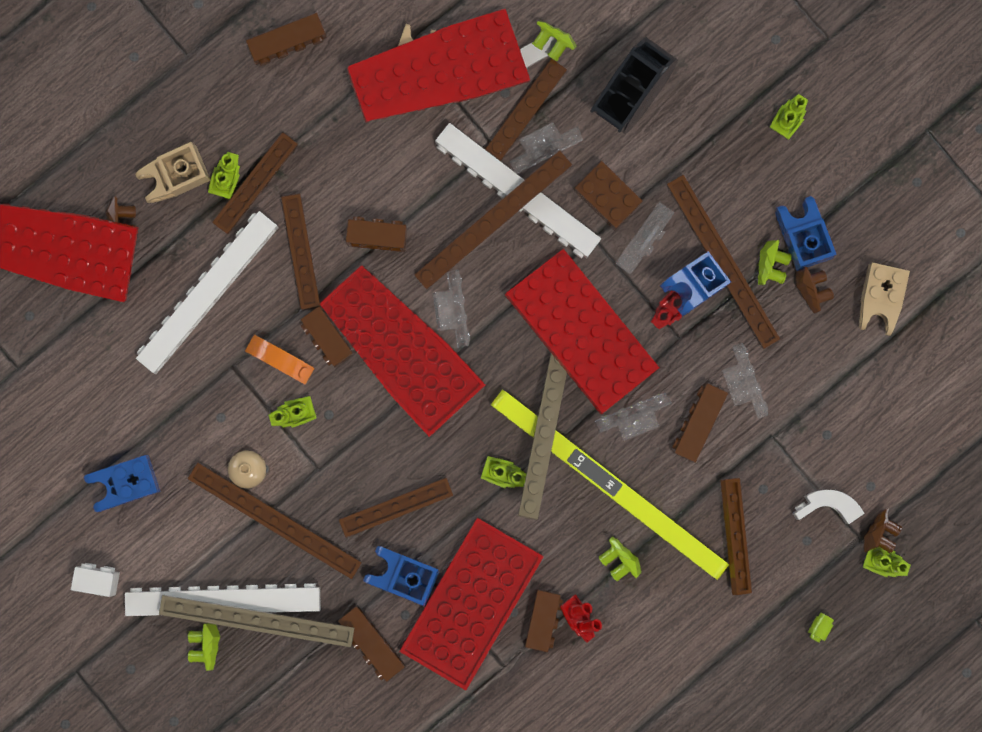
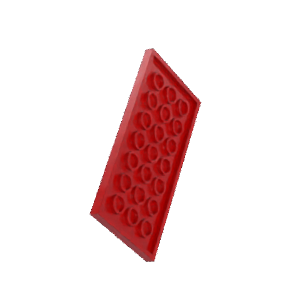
[505,249,660,415]
[399,518,544,691]

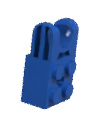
[775,196,837,271]
[660,251,731,317]
[84,455,161,512]
[363,546,439,607]

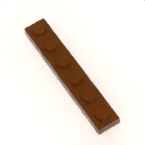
[485,59,567,162]
[212,132,298,235]
[281,194,321,310]
[339,478,454,537]
[720,478,752,595]

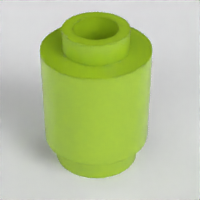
[808,613,834,643]

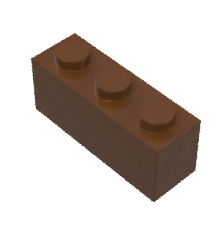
[301,306,354,367]
[525,589,563,652]

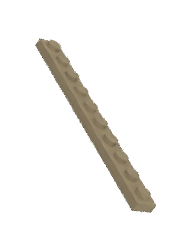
[518,353,567,520]
[159,595,355,647]

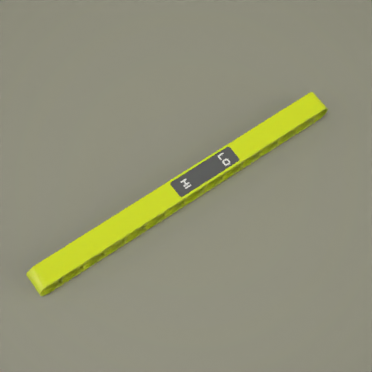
[491,389,729,580]

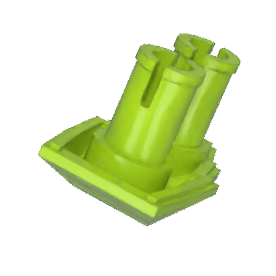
[532,21,577,61]
[770,94,808,140]
[208,152,240,199]
[758,240,791,285]
[269,396,317,428]
[481,456,526,488]
[599,536,642,581]
[863,547,911,577]
[188,623,220,671]

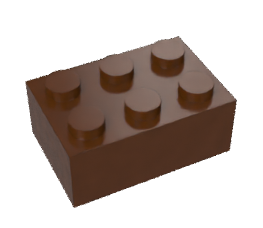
[574,161,643,231]
[346,217,407,252]

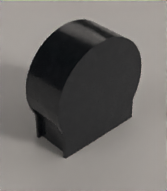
[590,37,678,134]

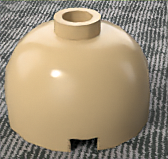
[228,450,266,489]

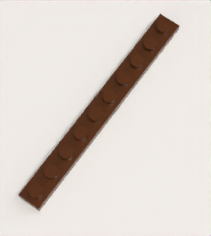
[415,150,572,290]
[667,175,780,349]
[188,463,362,579]

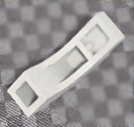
[792,490,865,524]

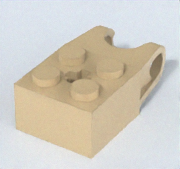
[135,142,211,203]
[859,263,910,336]

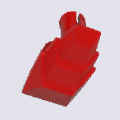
[651,291,682,329]
[560,594,602,643]

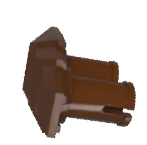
[105,196,136,227]
[795,267,834,314]
[864,508,902,553]

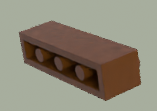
[246,13,327,66]
[672,383,728,463]
[339,605,405,682]

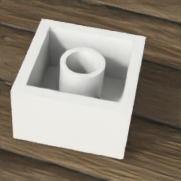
[71,563,120,597]

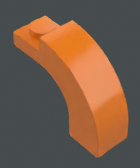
[245,335,315,385]

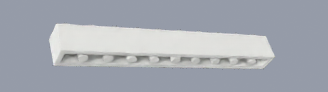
[435,123,601,259]
[136,211,279,374]
[125,583,321,616]

